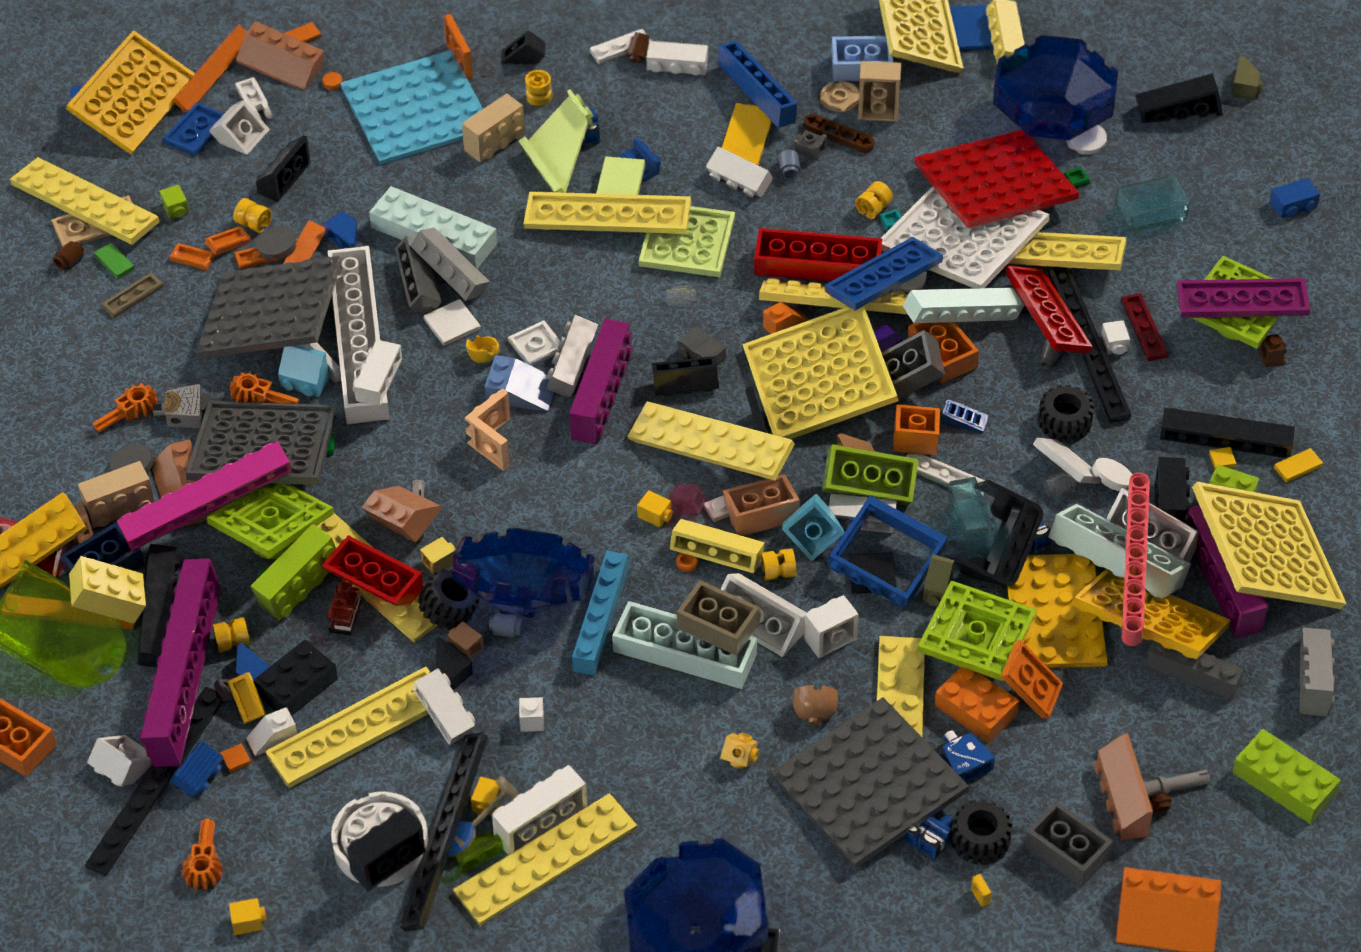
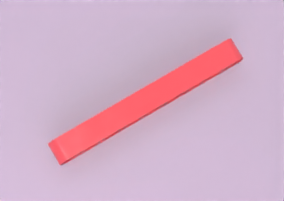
[1121,473,1150,646]

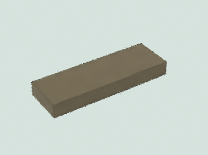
[101,273,164,319]

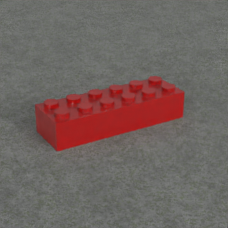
[754,228,883,282]

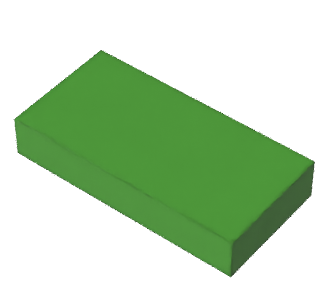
[94,243,135,279]

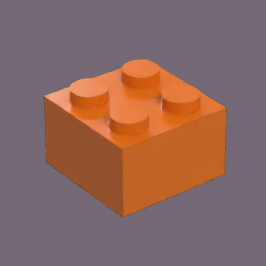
[893,404,940,455]

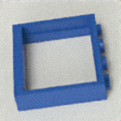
[828,495,948,609]

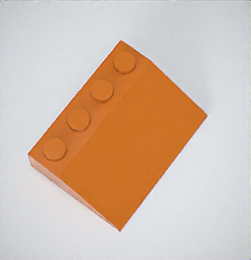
[1116,867,1221,952]

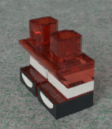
[327,581,361,636]

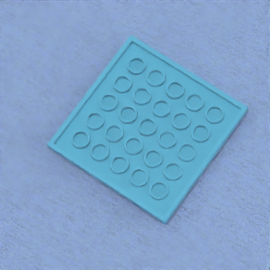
[340,50,483,165]

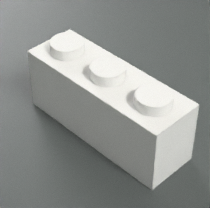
[646,41,708,75]
[706,147,773,198]
[352,340,402,406]
[829,494,897,533]
[413,669,476,745]

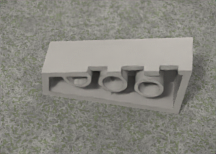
[1300,627,1335,717]

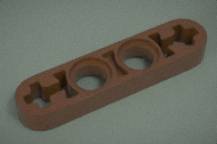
[804,114,875,153]

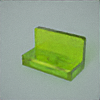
[452,831,503,874]

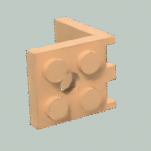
[465,388,510,471]

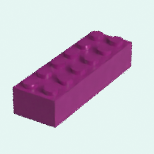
[569,318,633,444]
[1186,505,1269,639]

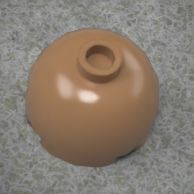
[792,685,838,726]

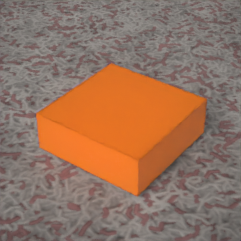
[220,743,251,773]

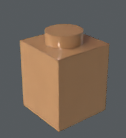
[447,622,484,659]

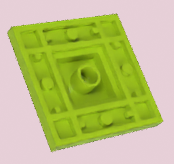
[1192,256,1281,349]
[207,483,334,559]
[917,581,1037,682]

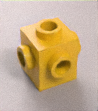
[720,733,759,769]

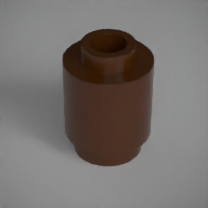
[627,32,650,63]
[53,241,84,271]

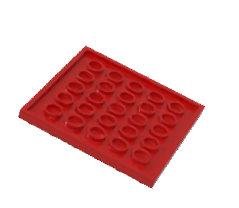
[914,129,1079,228]

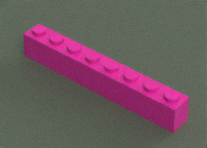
[117,441,292,551]

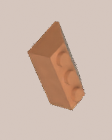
[723,474,800,536]
[361,486,442,542]

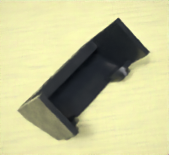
[950,479,1043,586]

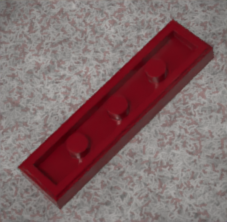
[1121,293,1168,361]

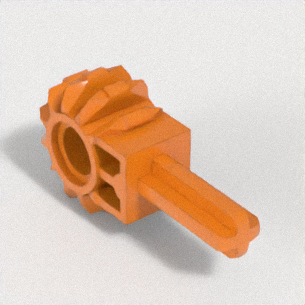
[230,371,299,404]
[93,383,158,432]
[182,818,223,891]

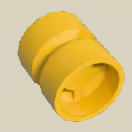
[525,70,552,106]
[855,181,893,219]
[233,198,272,233]
[761,548,797,581]
[212,617,251,653]

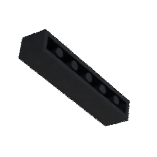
[1160,408,1295,458]
[137,543,180,668]

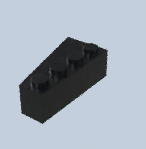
[1135,73,1223,123]

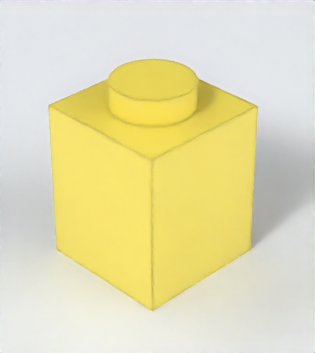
[420,537,457,574]

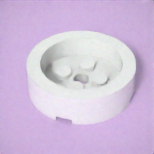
[331,792,429,887]

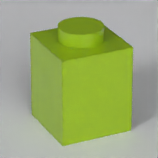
[160,184,189,219]

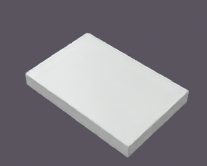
[1033,438,1102,484]

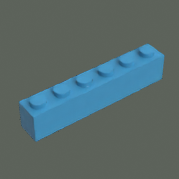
[572,550,629,676]

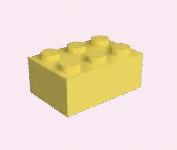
[69,556,146,623]

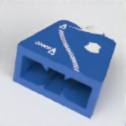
[941,731,995,782]

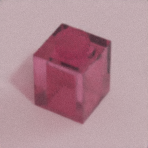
[668,483,706,516]

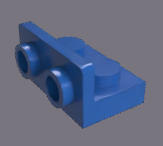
[617,138,661,183]

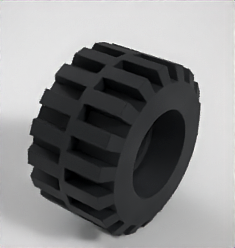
[1038,385,1094,443]
[418,568,480,630]
[951,799,1012,865]

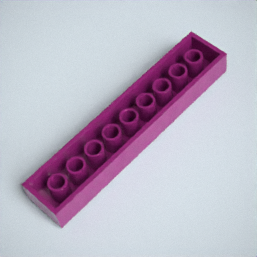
[139,558,222,767]

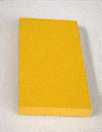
[722,103,772,166]

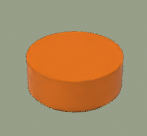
[322,72,343,90]
[676,553,699,572]

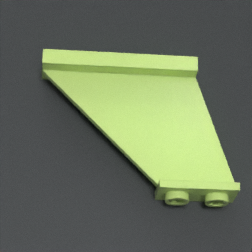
[519,89,594,193]

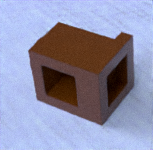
[1259,334,1286,367]

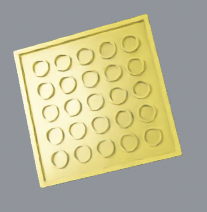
[743,306,899,439]
[1192,482,1347,609]

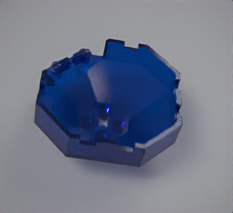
[993,35,1118,141]
[452,528,595,618]
[624,838,768,952]

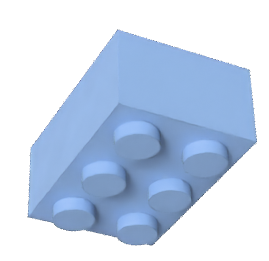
[831,36,893,82]

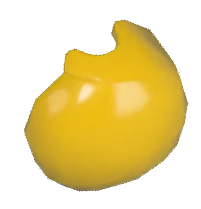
[465,335,500,364]

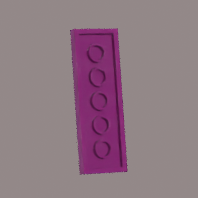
[1176,278,1310,318]

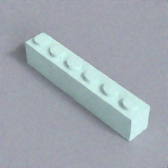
[903,288,1024,323]

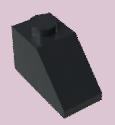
[501,30,546,64]

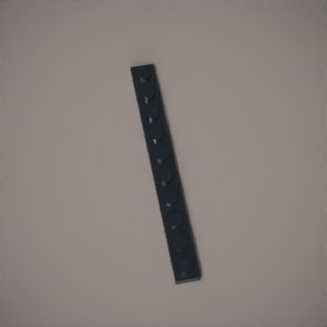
[1046,266,1131,423]
[85,687,224,876]
[399,732,488,932]

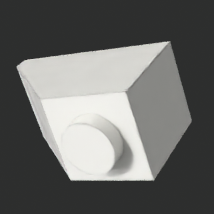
[246,707,297,756]

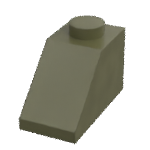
[1232,56,1263,99]
[923,554,954,606]

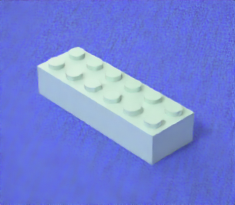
[369,186,497,269]
[1048,504,1191,598]
[612,601,757,689]

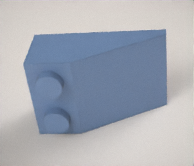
[484,355,554,412]

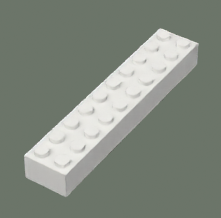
[328,246,390,424]

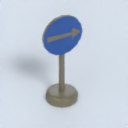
[448,775,520,858]

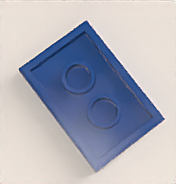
[949,5,994,51]
[162,102,224,156]

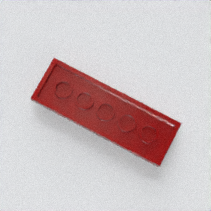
[1005,266,1093,353]

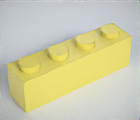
[986,0,1027,68]
[670,519,765,573]

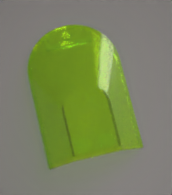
[0,560,126,688]

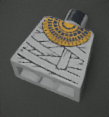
[153,384,202,428]

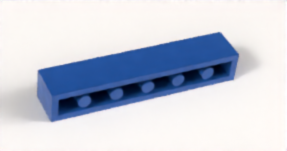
[718,40,798,128]

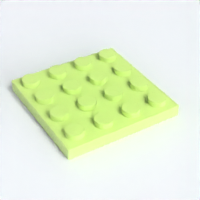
[639,206,735,277]

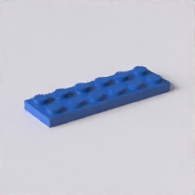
[825,237,943,311]

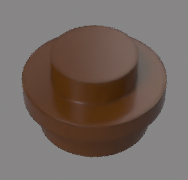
[1150,794,1172,813]

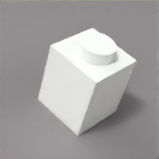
[1101,320,1130,355]
[519,697,544,732]

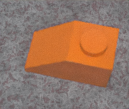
[763,302,809,334]

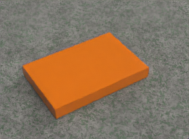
[444,14,473,80]
[1001,640,1063,719]

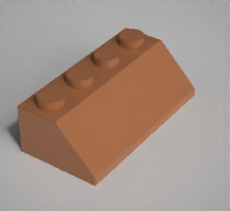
[236,21,324,91]
[151,439,213,528]
[1094,733,1153,841]

